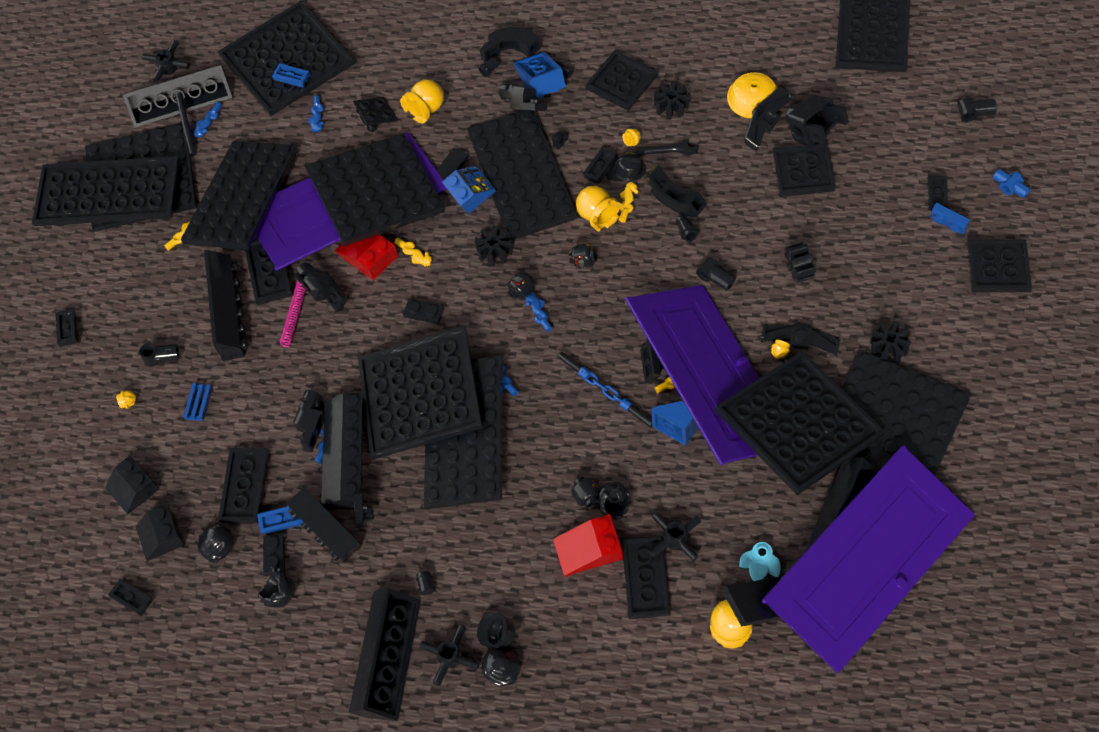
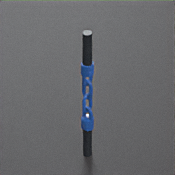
[558,352,652,428]

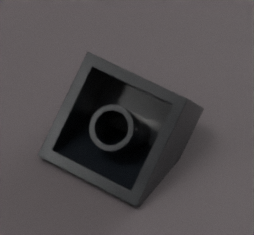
[105,456,159,515]
[136,504,184,561]

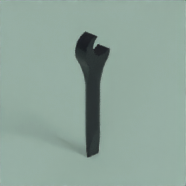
[634,139,699,155]

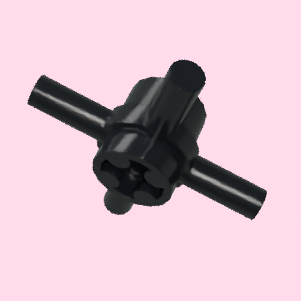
[142,40,190,83]
[649,512,701,562]
[419,625,480,686]

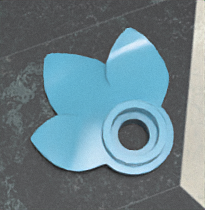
[739,542,781,581]

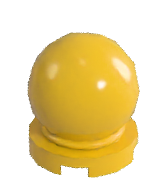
[400,80,444,124]
[576,185,622,232]
[710,600,752,648]

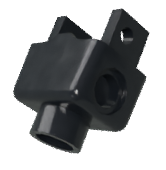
[786,94,849,146]

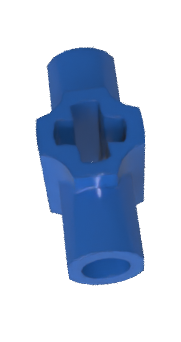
[993,169,1031,199]

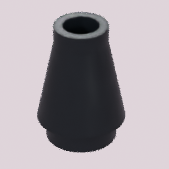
[676,215,698,242]

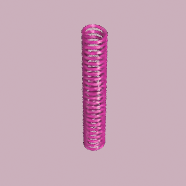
[280,281,306,347]

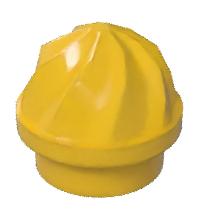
[623,129,641,146]
[771,340,790,359]
[116,390,136,409]

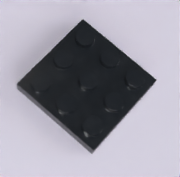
[585,50,658,111]
[772,143,835,197]
[967,239,1032,292]

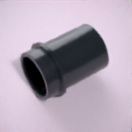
[478,57,499,77]
[416,571,434,595]

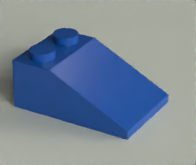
[513,52,566,98]

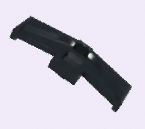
[744,86,795,151]
[761,322,840,357]

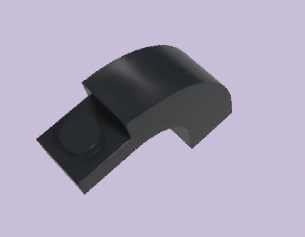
[480,27,541,62]
[644,165,707,217]

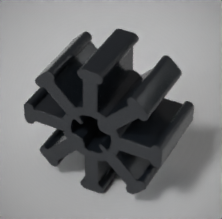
[654,81,689,120]
[474,226,513,266]
[784,241,816,283]
[870,321,911,363]

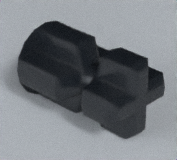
[558,62,574,78]

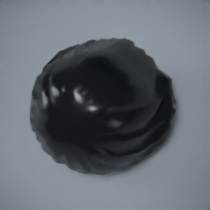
[599,482,631,520]
[198,524,234,563]
[258,568,295,607]
[481,647,521,687]

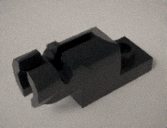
[499,83,547,111]
[295,263,347,312]
[294,390,324,453]

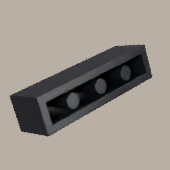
[286,487,361,563]

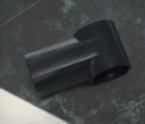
[958,98,997,122]
[696,257,736,291]
[139,343,179,367]

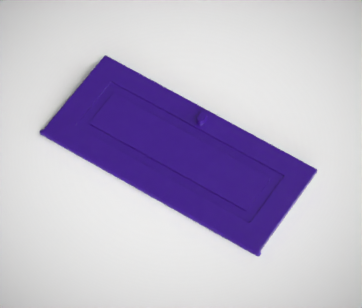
[256,132,447,271]
[625,285,759,466]
[762,445,975,673]

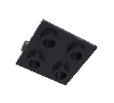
[353,97,398,132]

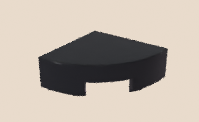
[552,131,568,149]

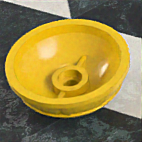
[727,73,778,118]

